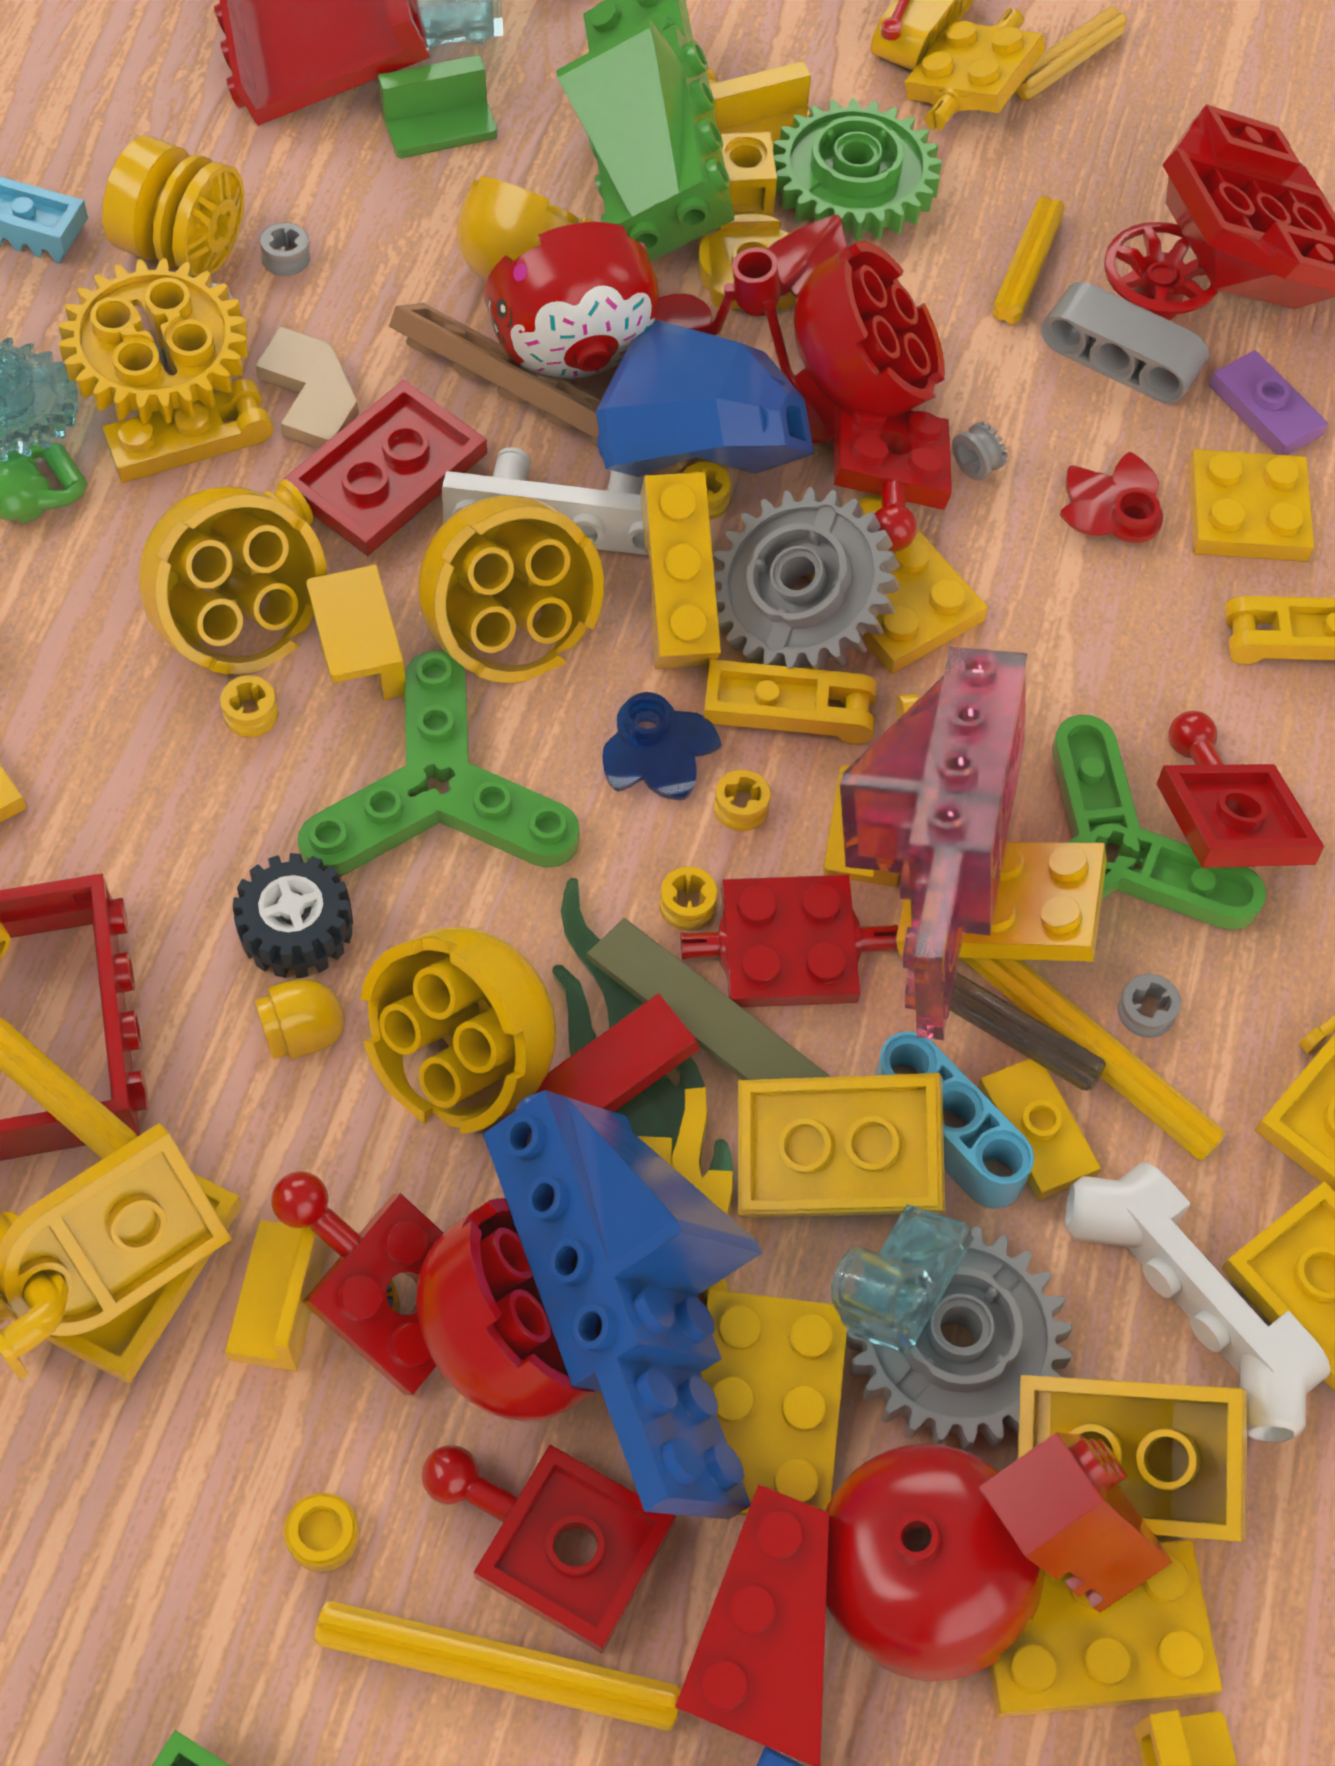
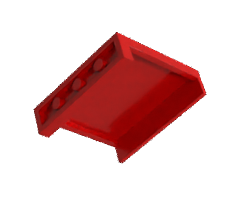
[214,0,431,126]

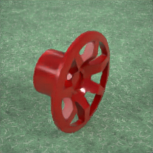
[1104,222,1219,320]

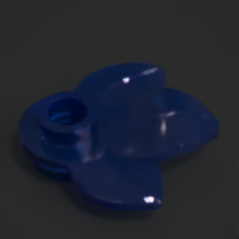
[602,692,722,800]

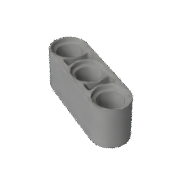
[1041,282,1209,403]

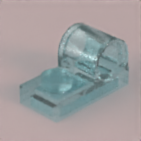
[831,1204,974,1356]

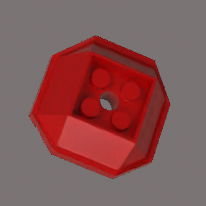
[1162,104,1335,309]

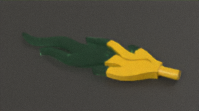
[552,878,734,1307]

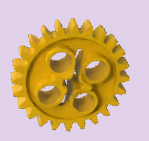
[58,258,248,424]

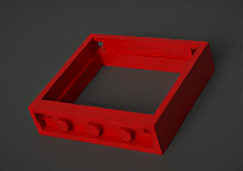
[0,873,149,1161]

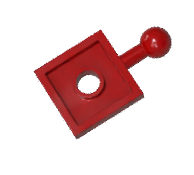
[834,406,952,552]
[1156,710,1325,868]
[271,1171,444,1395]
[422,1444,676,1654]

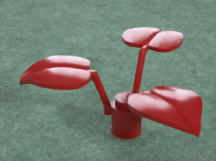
[656,214,848,443]

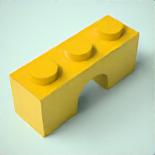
[640,472,721,669]

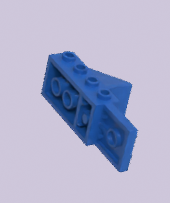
[483,1090,762,1519]

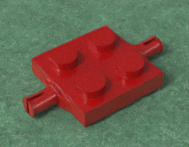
[680,875,899,1007]

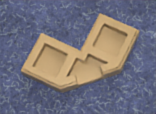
[255,326,359,449]

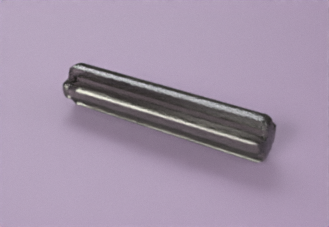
[926,967,1106,1091]

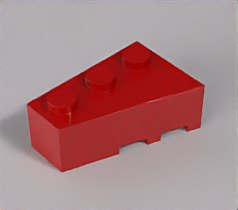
[979,1432,1173,1613]

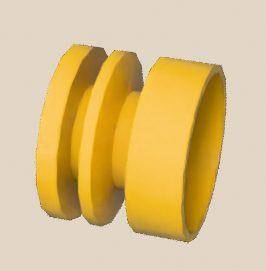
[102,135,245,278]

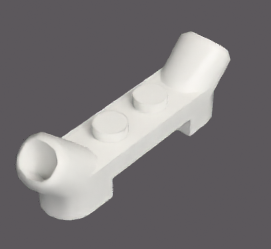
[1065,1162,1331,1442]

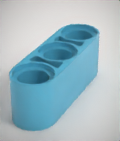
[875,1031,1034,1209]

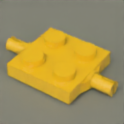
[904,8,1045,131]

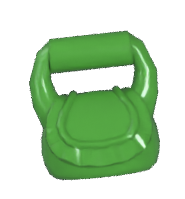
[0,442,88,523]

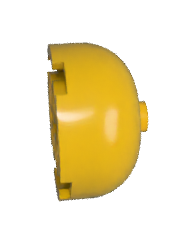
[457,176,595,282]
[138,486,327,675]
[418,495,604,683]
[360,927,556,1134]

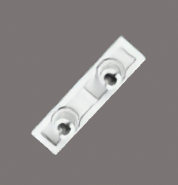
[442,447,649,556]

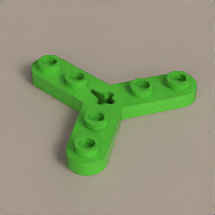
[298,650,580,876]
[1052,714,1266,930]

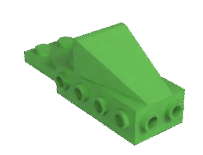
[556,0,735,261]

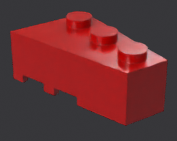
[675,1484,829,1766]

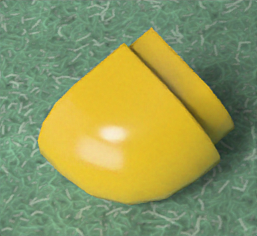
[254,980,345,1060]

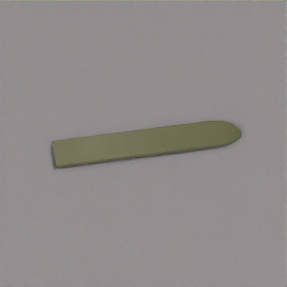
[586,918,831,1080]

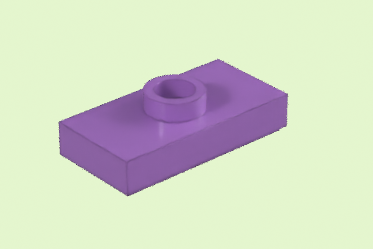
[1209,350,1328,455]

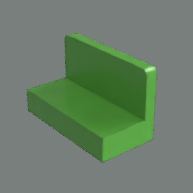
[378,55,497,158]

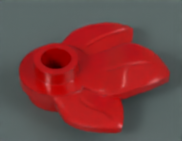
[1060,452,1163,543]

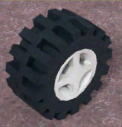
[232,853,353,978]

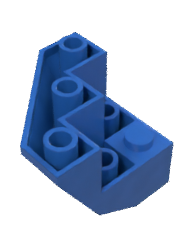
[596,319,814,477]

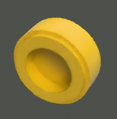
[284,1493,360,1572]

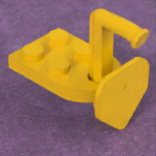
[0,1123,232,1381]

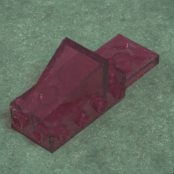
[840,646,1028,1041]

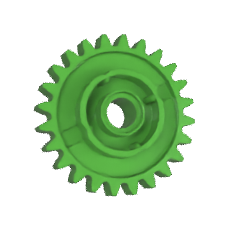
[773,98,942,241]

